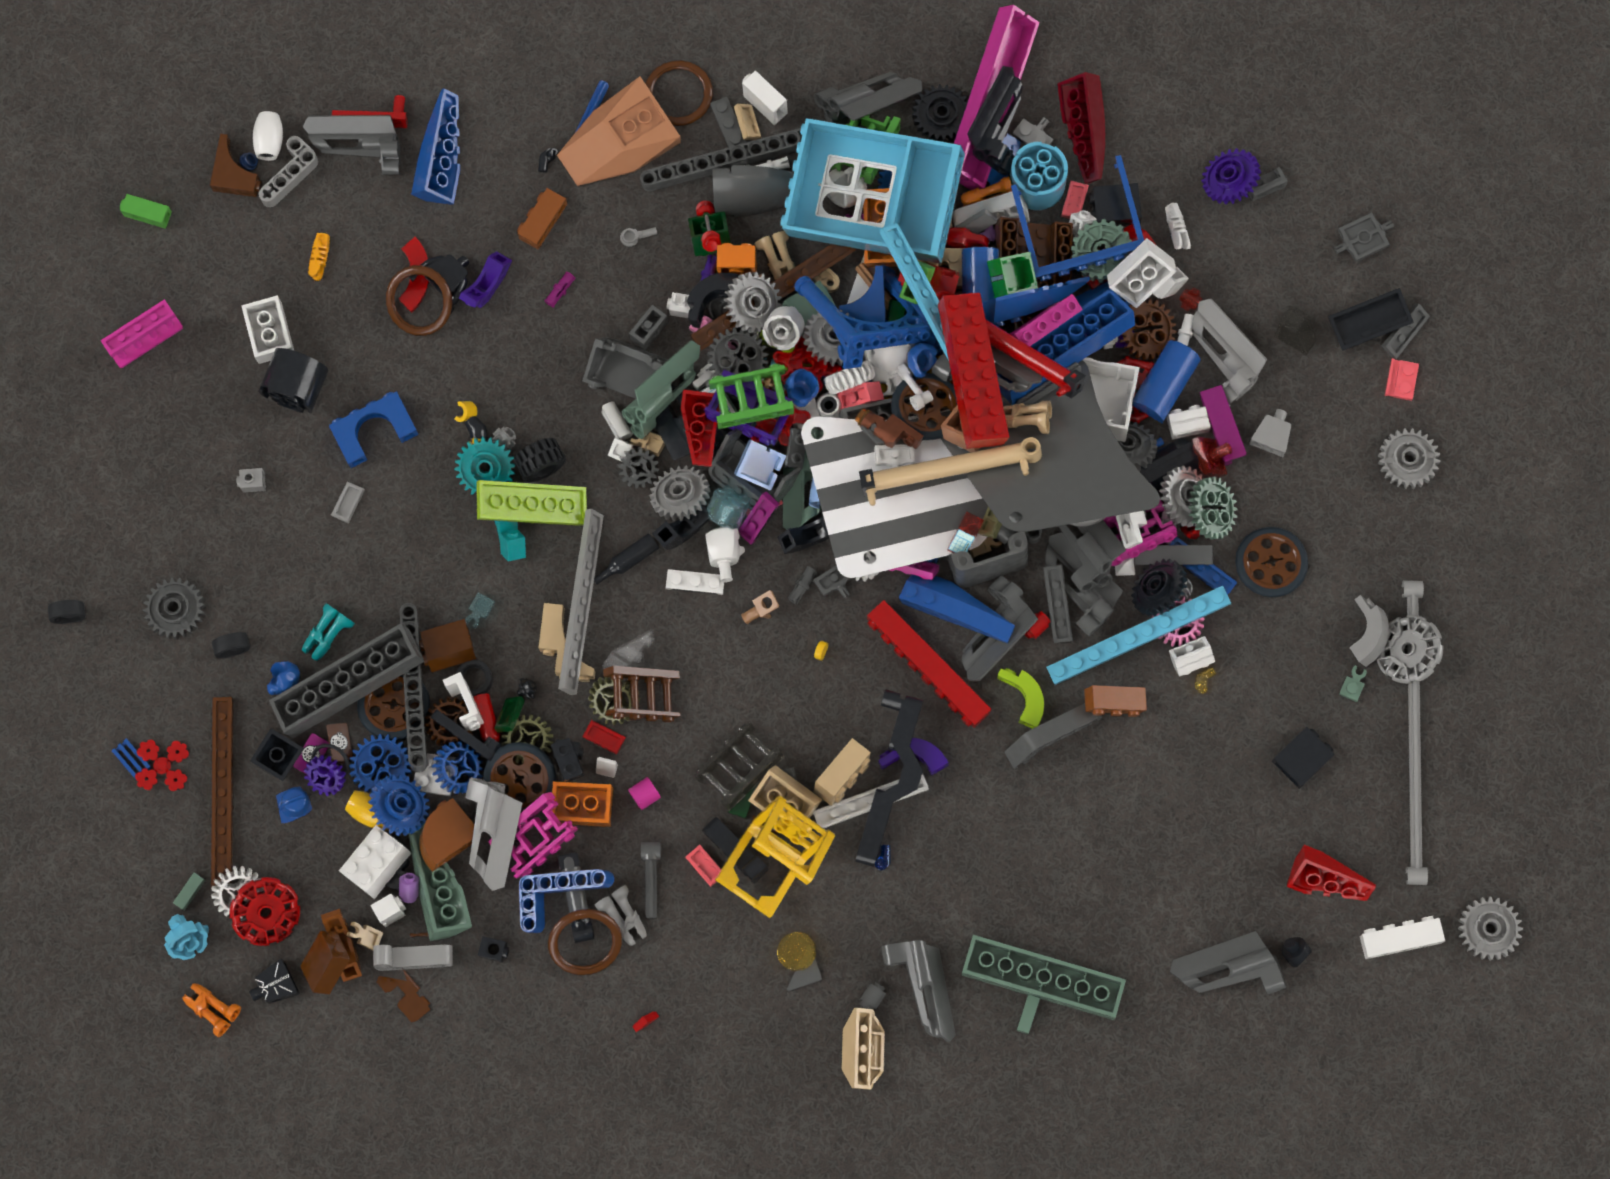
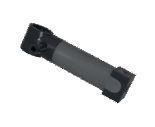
[558,852,595,943]

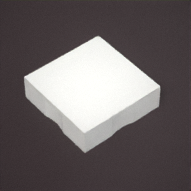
[1083,357,1139,442]

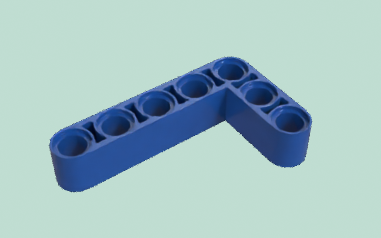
[519,869,614,933]

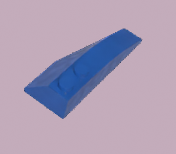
[411,88,460,205]
[982,276,1090,327]
[899,574,1015,644]

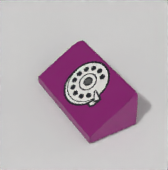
[293,733,329,774]

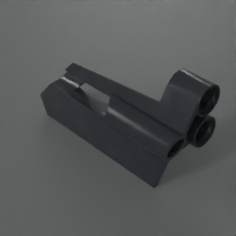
[656,385,728,460]

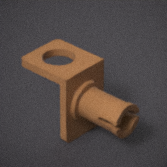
[741,590,779,624]

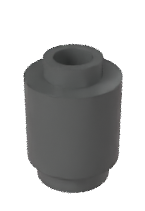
[859,982,886,1010]

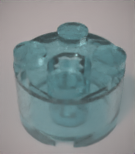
[705,485,750,529]

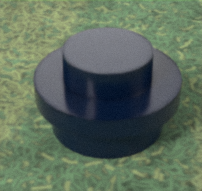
[240,153,258,171]

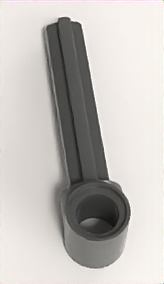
[641,842,661,919]

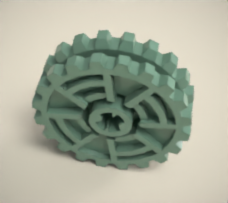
[1071,219,1132,283]

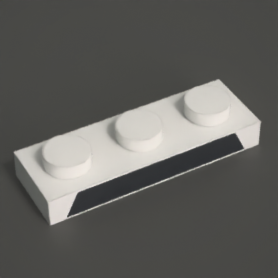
[666,569,724,595]

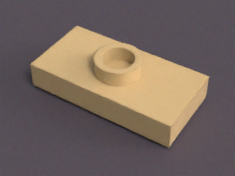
[734,104,762,140]

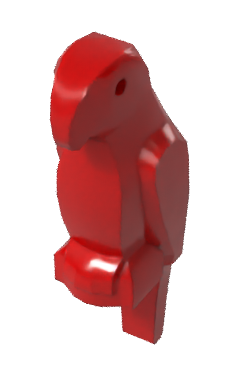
[945,227,989,248]

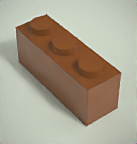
[517,188,567,249]
[1084,685,1147,717]

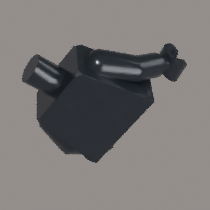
[409,254,469,313]

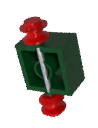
[688,201,731,257]

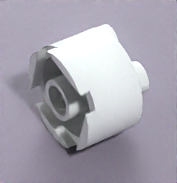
[762,306,805,350]

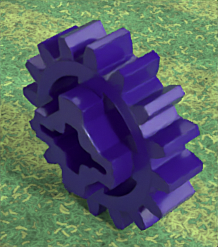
[304,755,346,796]

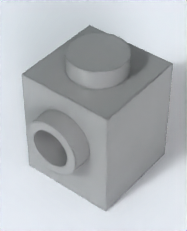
[236,468,266,492]

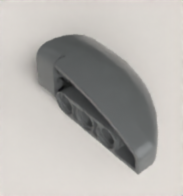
[712,165,794,218]

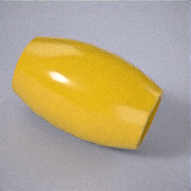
[345,790,388,831]

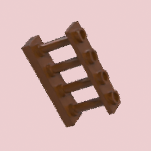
[603,666,681,722]

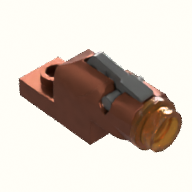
[855,408,923,449]

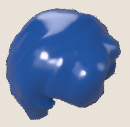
[907,343,938,378]
[784,368,819,407]
[267,661,300,695]

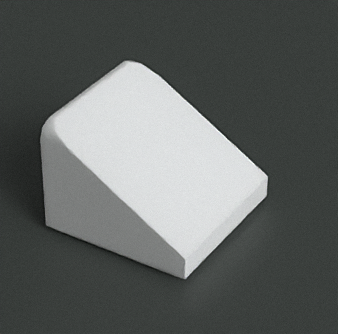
[596,757,618,778]

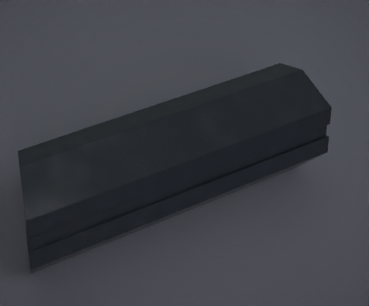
[1140,438,1200,493]

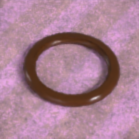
[645,60,713,126]
[386,265,452,336]
[548,909,622,975]

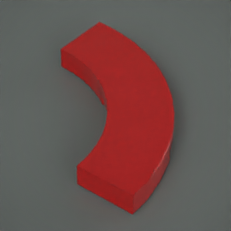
[399,237,429,313]

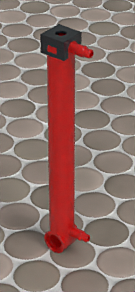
[935,291,1086,399]

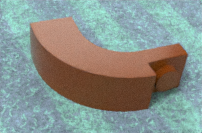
[321,909,362,982]

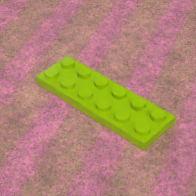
[476,480,587,526]

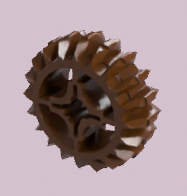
[425,697,474,746]

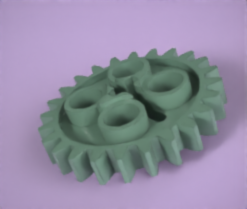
[1188,477,1238,540]

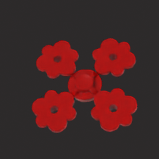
[135,740,189,791]

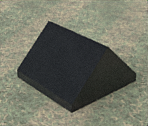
[250,728,304,781]

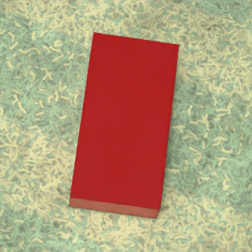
[582,720,626,755]

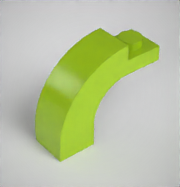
[997,668,1044,729]

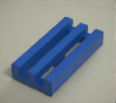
[112,738,152,778]

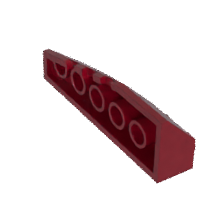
[1057,72,1105,184]

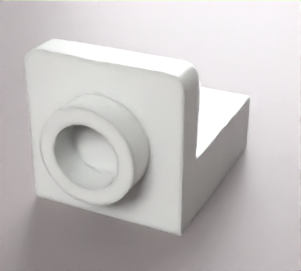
[1069,210,1096,238]

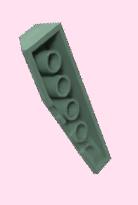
[409,823,472,941]

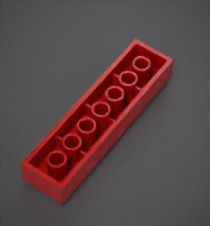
[938,293,1009,449]

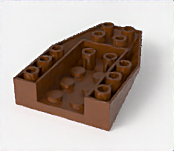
[995,217,1073,330]

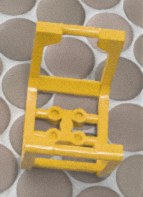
[715,795,835,918]

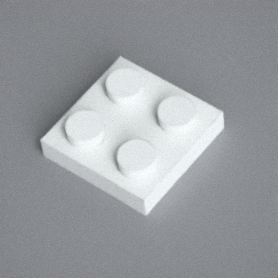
[414,753,457,796]

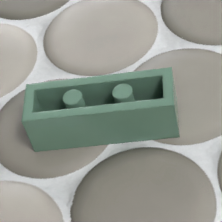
[173,873,206,911]
[1017,994,1040,1034]

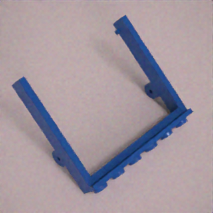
[1011,155,1144,282]

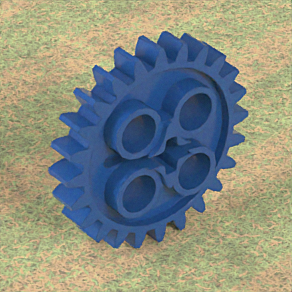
[349,734,412,793]

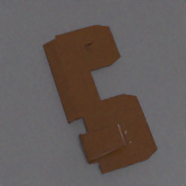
[376,968,430,1023]

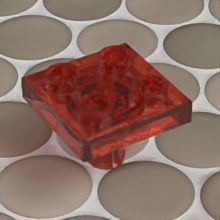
[1192,437,1232,477]

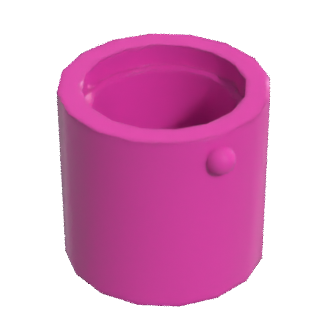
[628,777,661,811]

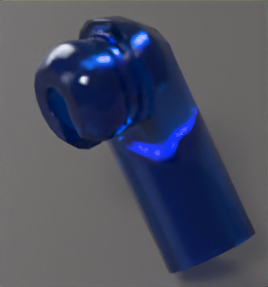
[875,845,891,871]

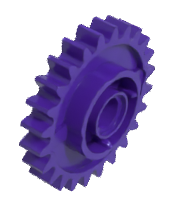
[1201,148,1261,205]

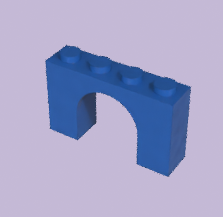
[329,391,419,468]

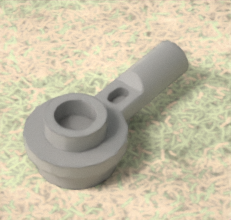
[620,227,657,247]

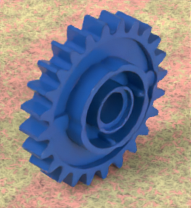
[368,774,430,836]

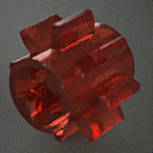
[1179,287,1203,312]

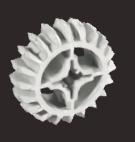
[824,361,876,395]
[211,866,264,918]

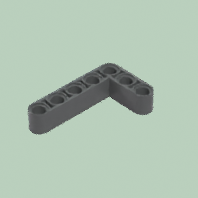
[1004,703,1103,769]

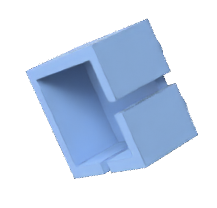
[734,439,786,491]

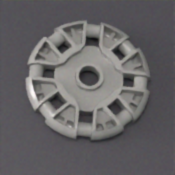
[1377,615,1443,684]

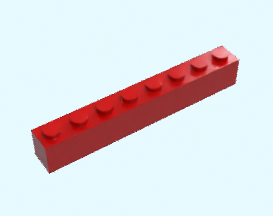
[867,600,991,728]

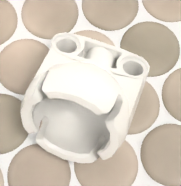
[865,343,925,397]

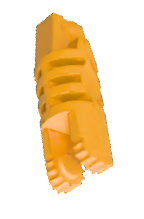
[308,233,330,281]

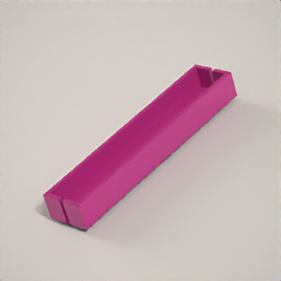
[954,5,1040,190]

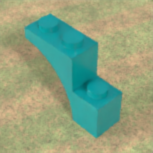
[495,521,526,561]

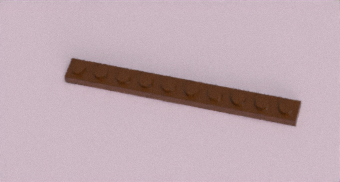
[690,244,857,351]
[211,697,233,890]

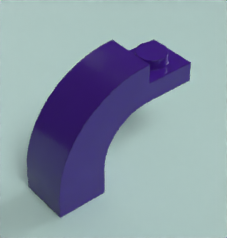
[459,251,512,308]
[878,738,949,775]

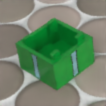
[987,252,1038,298]

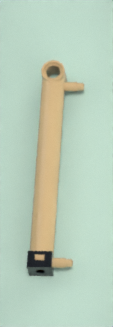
[859,437,1042,506]

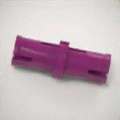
[544,271,576,308]

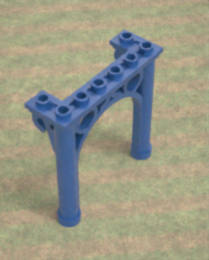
[794,266,943,369]

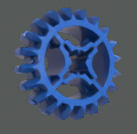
[431,741,484,794]

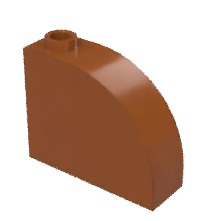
[419,798,482,872]

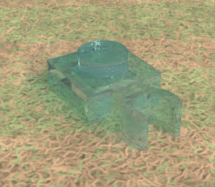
[465,592,495,628]

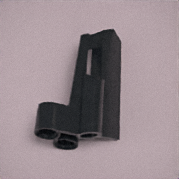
[967,66,1023,175]

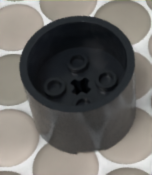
[258,348,329,413]

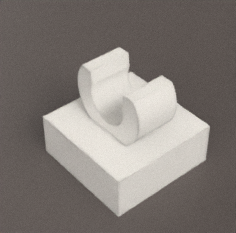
[608,437,633,462]

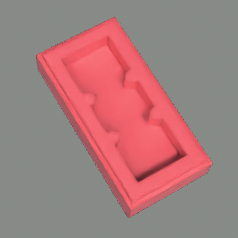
[1061,181,1089,219]
[685,845,721,887]

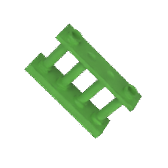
[709,364,794,429]

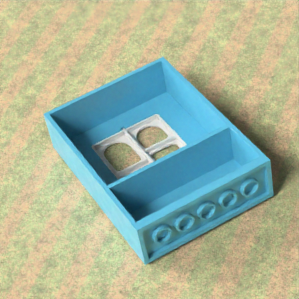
[781,118,965,264]

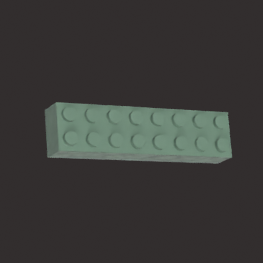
[962,935,1126,1020]

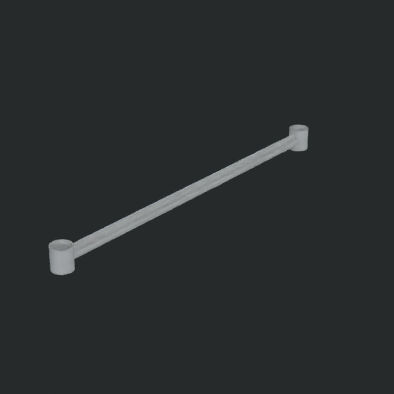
[1402,580,1428,885]

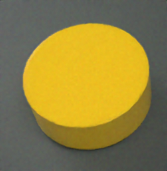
[814,640,828,661]

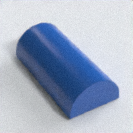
[962,247,999,303]
[1132,340,1201,423]

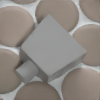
[1250,409,1291,457]

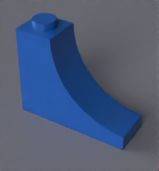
[839,265,886,322]

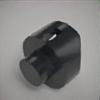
[1281,937,1312,967]

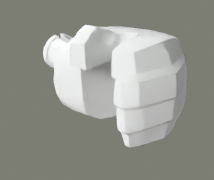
[827,167,867,208]
[705,525,745,582]

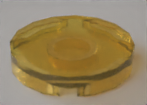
[777,932,816,971]

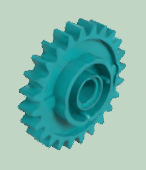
[454,436,516,495]

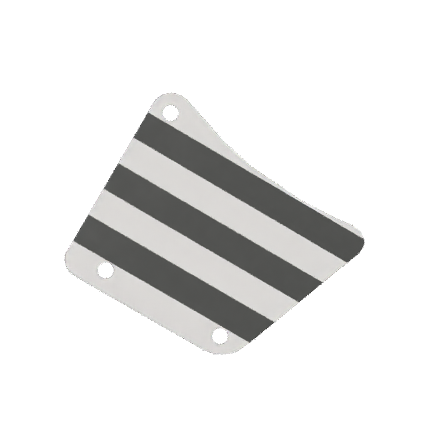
[801,409,988,578]

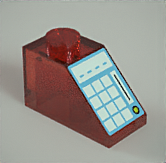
[947,511,984,553]

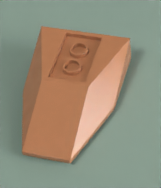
[557,77,681,186]

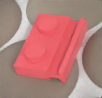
[1385,358,1419,401]

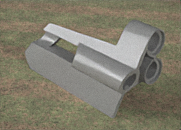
[1192,298,1267,406]
[465,778,522,891]

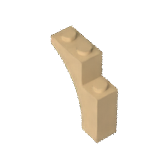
[539,603,595,682]

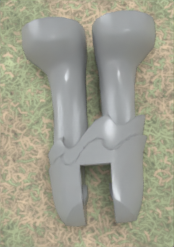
[595,885,647,946]

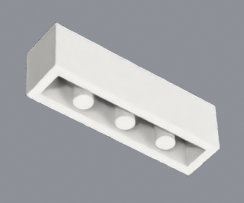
[1360,916,1445,959]

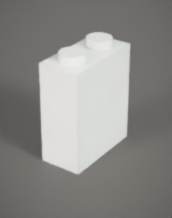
[742,70,788,126]

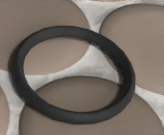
[311,744,349,777]

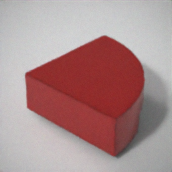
[633,1011,659,1032]

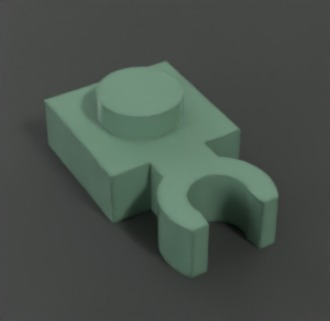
[1339,665,1367,702]

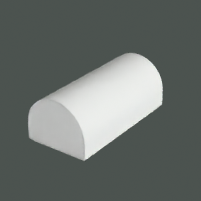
[602,402,633,441]

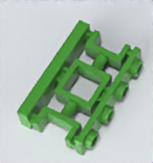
[831,114,901,185]

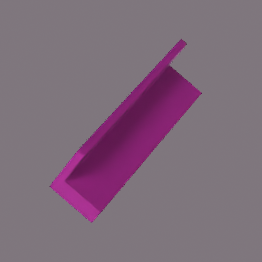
[1200,385,1246,466]

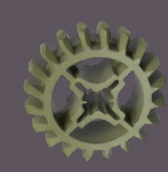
[588,677,641,725]
[502,714,554,766]

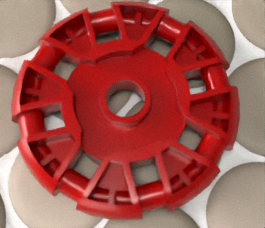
[229,877,301,946]

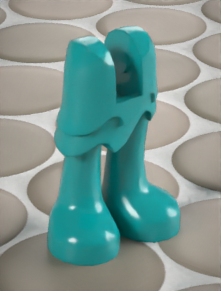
[302,603,355,661]

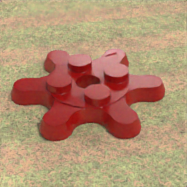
[773,336,842,393]
[751,381,811,446]

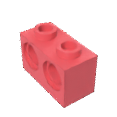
[837,381,884,410]

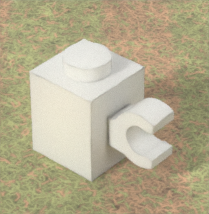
[667,292,690,318]

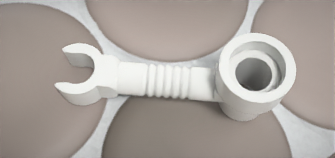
[896,364,933,411]

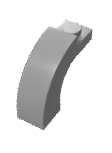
[1349,595,1389,667]

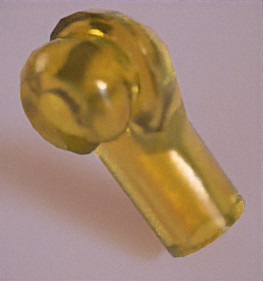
[1194,666,1216,694]

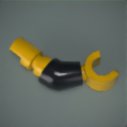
[454,401,488,444]

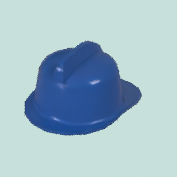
[276,786,312,823]

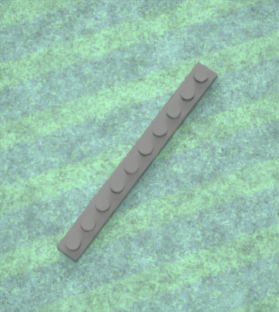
[558,509,604,695]

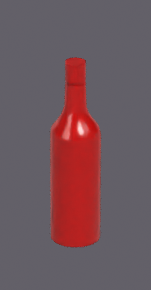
[473,693,502,766]

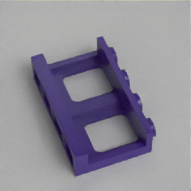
[704,370,794,446]

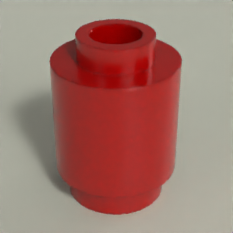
[1024,611,1051,639]

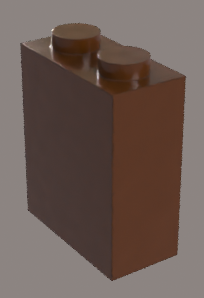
[419,619,476,672]
[300,931,350,995]

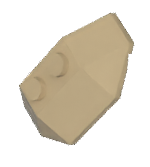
[842,1008,885,1090]

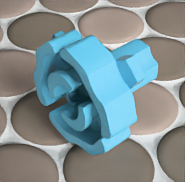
[164,914,209,960]

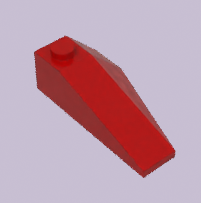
[681,390,720,467]
[1287,845,1376,901]

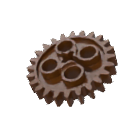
[1120,298,1177,360]

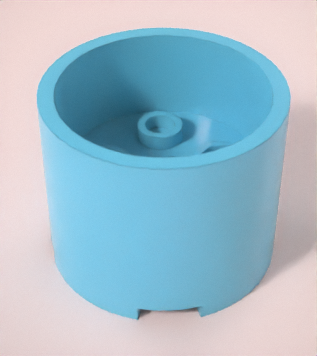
[1010,142,1068,210]

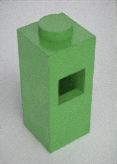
[120,194,172,229]

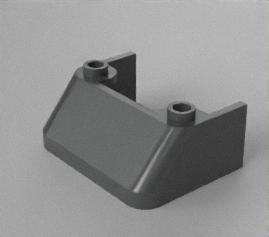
[709,428,801,510]

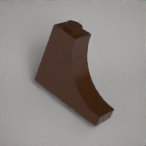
[210,134,262,197]

